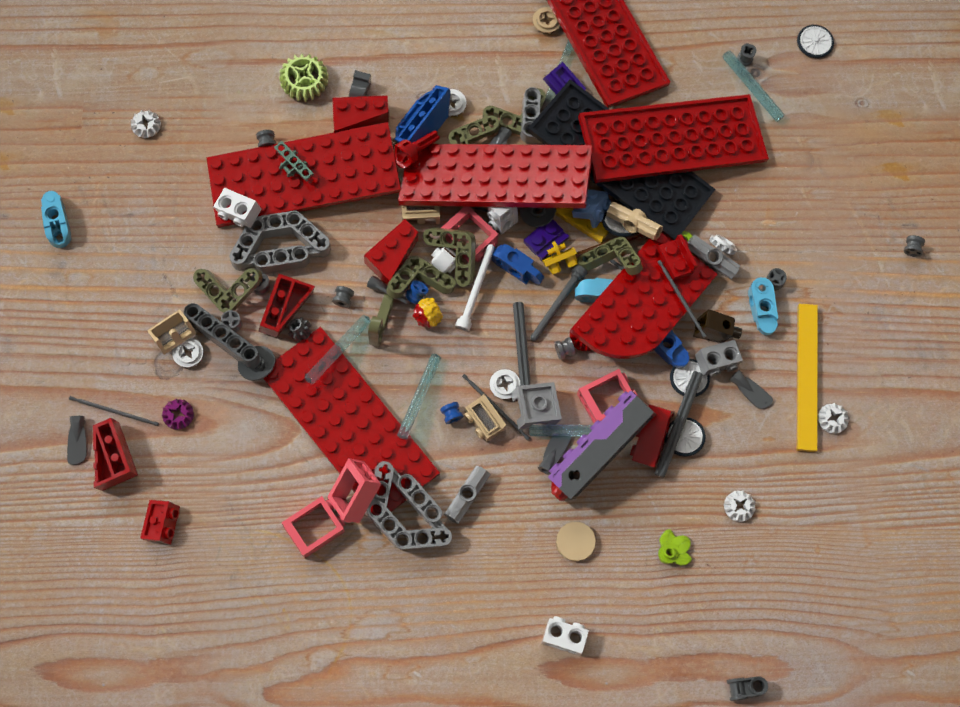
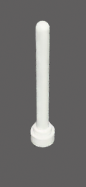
[455,244,494,331]

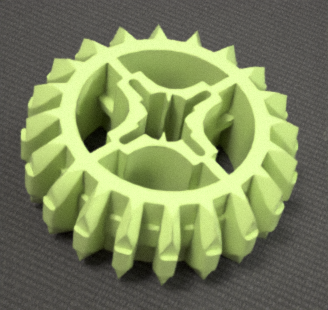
[279,54,329,102]

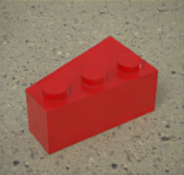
[332,95,389,132]
[364,219,418,286]
[258,274,315,338]
[630,404,675,467]
[93,418,138,491]

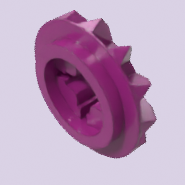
[162,398,194,430]

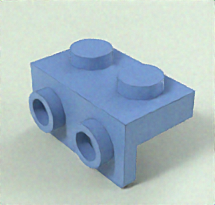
[572,190,611,228]

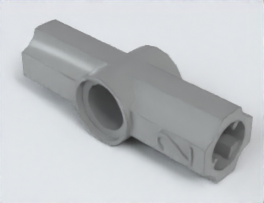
[688,235,740,279]
[444,465,490,524]

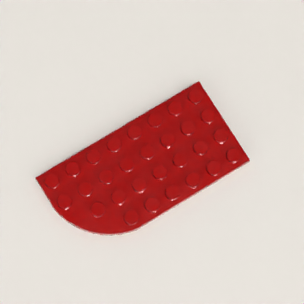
[569,232,717,359]

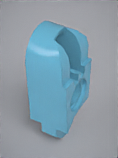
[41,191,71,248]
[748,277,778,336]
[575,278,613,303]

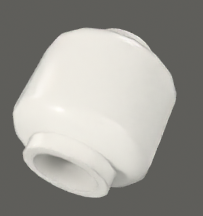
[431,247,456,274]

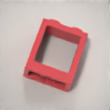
[441,206,499,263]
[577,369,638,424]
[327,458,381,523]
[281,496,345,559]

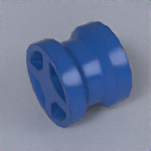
[405,280,429,304]
[440,402,464,424]

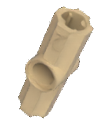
[607,202,663,240]

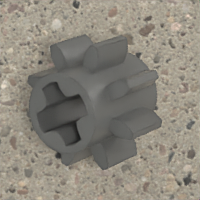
[288,317,312,342]

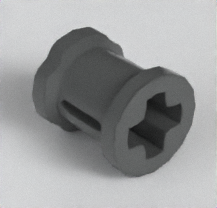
[737,43,757,66]

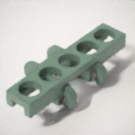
[274,141,314,182]

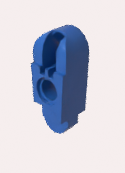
[491,244,544,284]
[654,330,689,368]

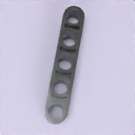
[184,303,261,369]

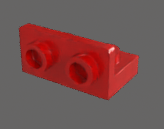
[657,234,698,281]
[140,500,180,545]

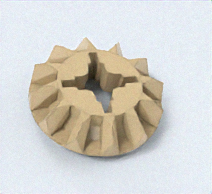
[533,7,560,34]

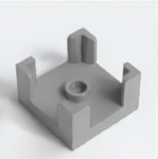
[511,382,562,430]

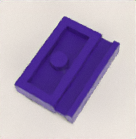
[543,62,586,95]
[523,219,569,261]

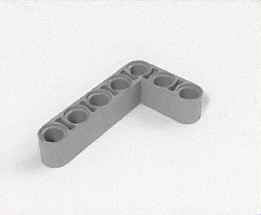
[520,87,544,145]

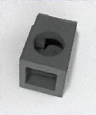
[349,70,371,97]

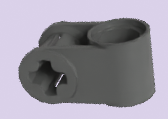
[727,676,768,701]

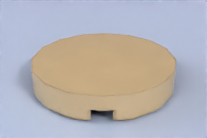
[556,522,596,562]

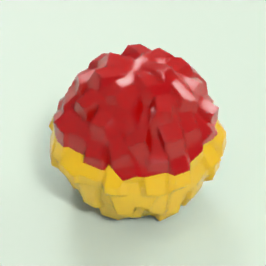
[412,298,443,328]

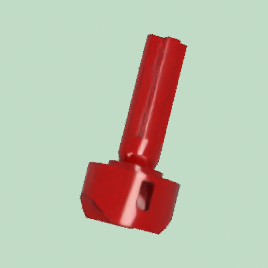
[394,130,440,168]

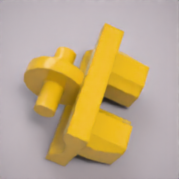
[542,241,578,275]

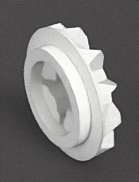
[449,89,466,117]
[131,110,161,138]
[709,234,737,255]
[172,338,204,368]
[490,369,520,400]
[818,403,849,434]
[724,491,756,522]

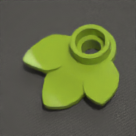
[658,529,692,566]

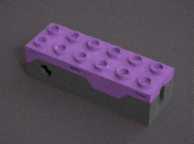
[548,391,656,501]

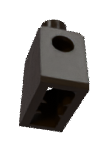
[693,309,742,343]

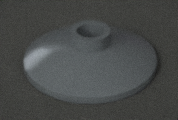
[520,207,556,227]
[238,346,276,381]

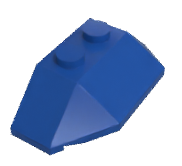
[395,85,451,143]

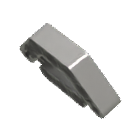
[230,211,331,274]
[366,461,452,550]

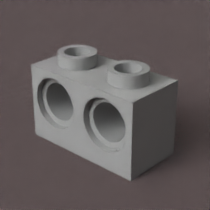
[695,340,743,376]

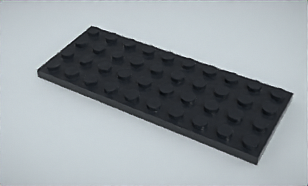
[527,79,716,240]

